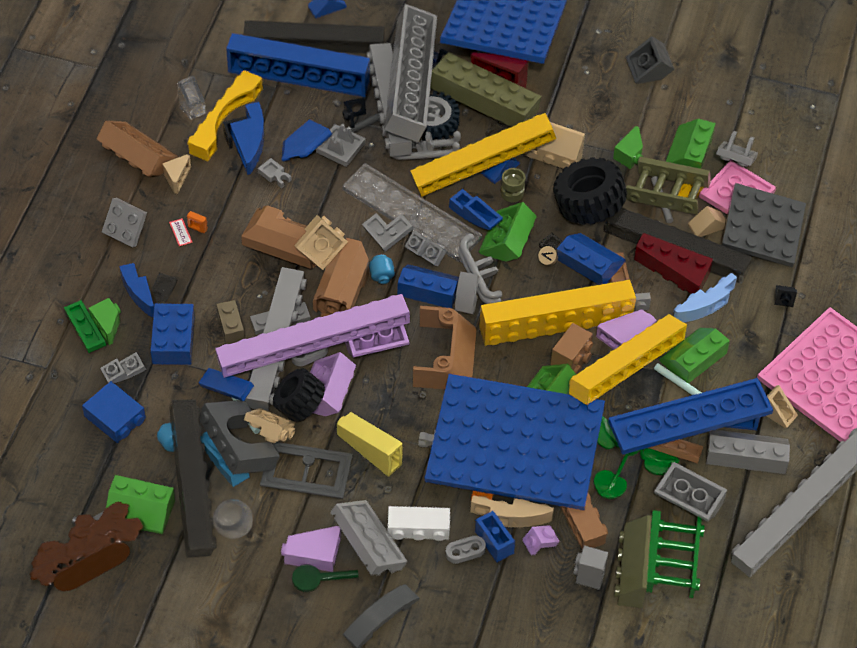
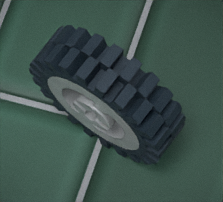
[421,91,460,141]

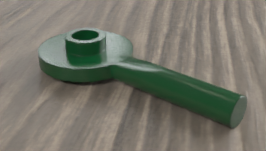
[292,564,358,592]

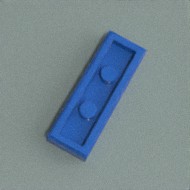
[199,368,254,401]

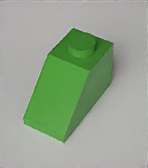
[613,126,643,169]
[89,298,121,345]

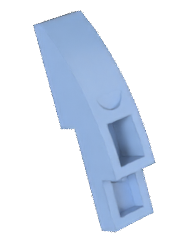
[673,273,737,323]

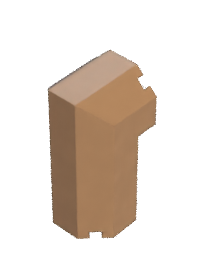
[241,205,316,269]
[313,238,369,317]

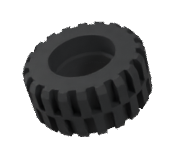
[553,157,627,225]

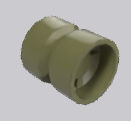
[501,168,526,202]

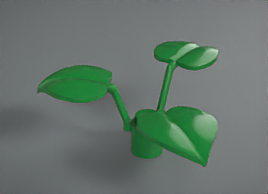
[594,416,680,499]

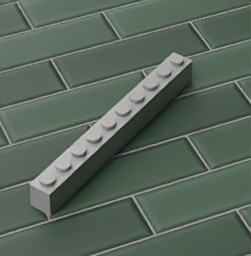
[731,428,857,578]

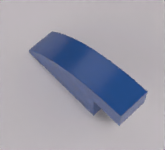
[230,102,264,175]

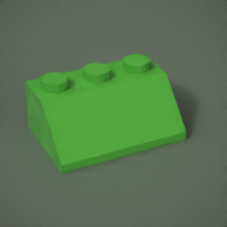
[666,119,716,169]
[479,202,537,262]
[659,328,730,383]
[527,364,576,395]
[106,475,175,534]

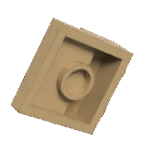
[294,215,348,270]
[244,408,295,443]

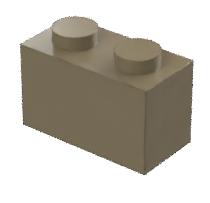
[216,300,245,345]

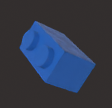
[475,511,515,562]

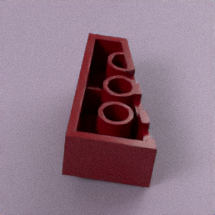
[634,233,713,294]

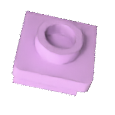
[523,525,560,555]

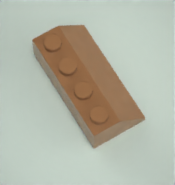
[96,120,179,177]

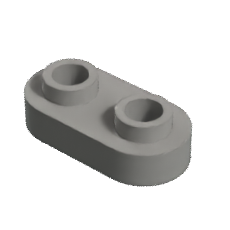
[291,347,328,366]
[446,536,486,564]

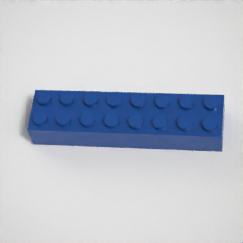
[226,33,370,97]

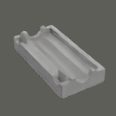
[330,500,407,575]

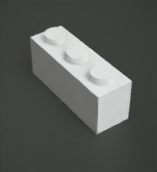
[388,506,450,541]

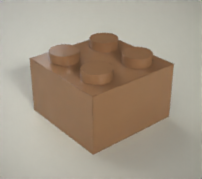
[551,323,593,375]

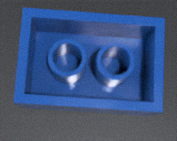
[151,304,195,365]

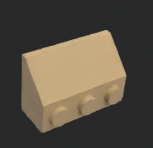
[524,117,585,169]

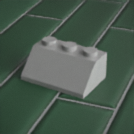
[654,462,727,521]

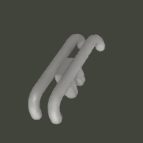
[388,131,461,160]
[458,233,502,304]

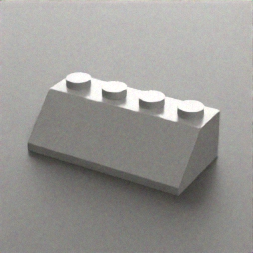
[706,430,790,474]

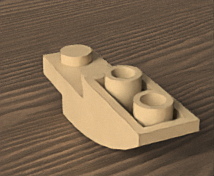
[470,495,554,527]

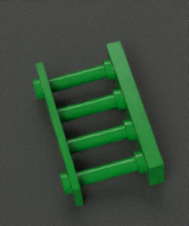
[646,510,705,598]

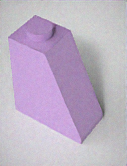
[596,309,657,350]
[281,526,341,572]

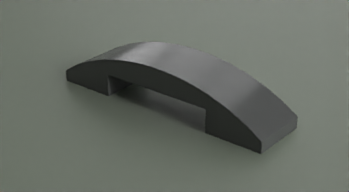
[343,584,419,648]

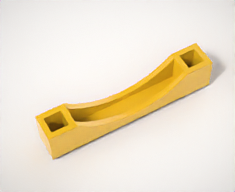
[187,70,263,162]

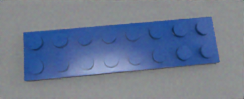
[608,378,773,455]

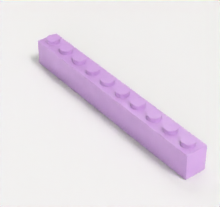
[215,294,410,378]

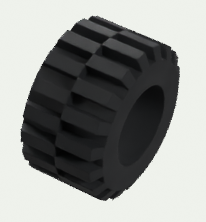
[273,368,325,422]

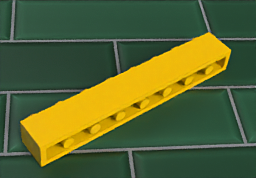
[411,113,556,197]
[569,314,687,405]

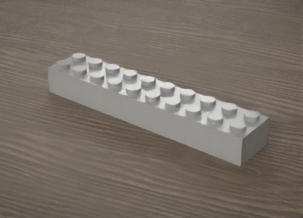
[384,4,437,142]

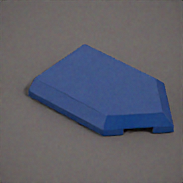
[282,119,333,161]

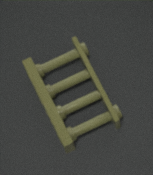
[626,156,711,215]

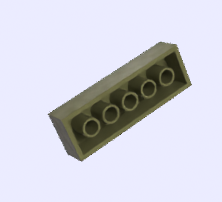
[430,52,541,127]

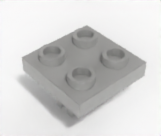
[316,124,366,167]
[716,131,758,167]
[102,197,147,247]

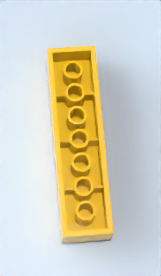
[479,280,636,346]

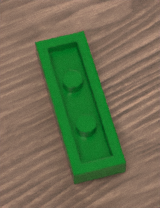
[64,300,106,353]

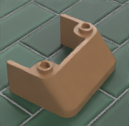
[413,306,476,389]

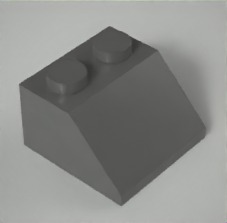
[626,36,674,84]

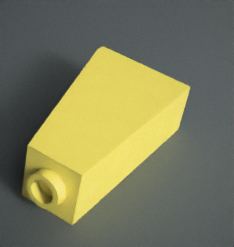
[337,412,403,477]

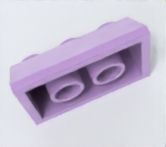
[345,325,410,357]
[310,352,356,416]

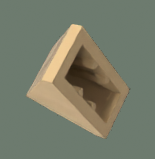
[163,155,191,194]
[688,206,726,238]
[767,385,798,428]

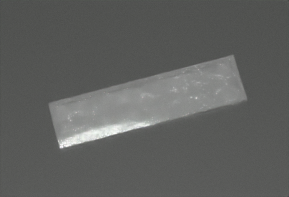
[342,163,482,262]

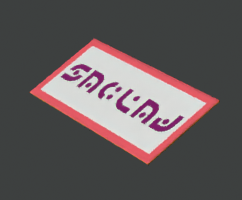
[169,218,192,246]

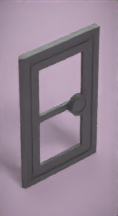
[260,442,353,499]

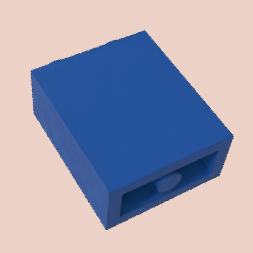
[82,381,146,443]

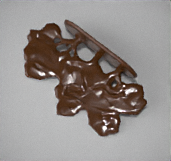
[30,501,143,591]

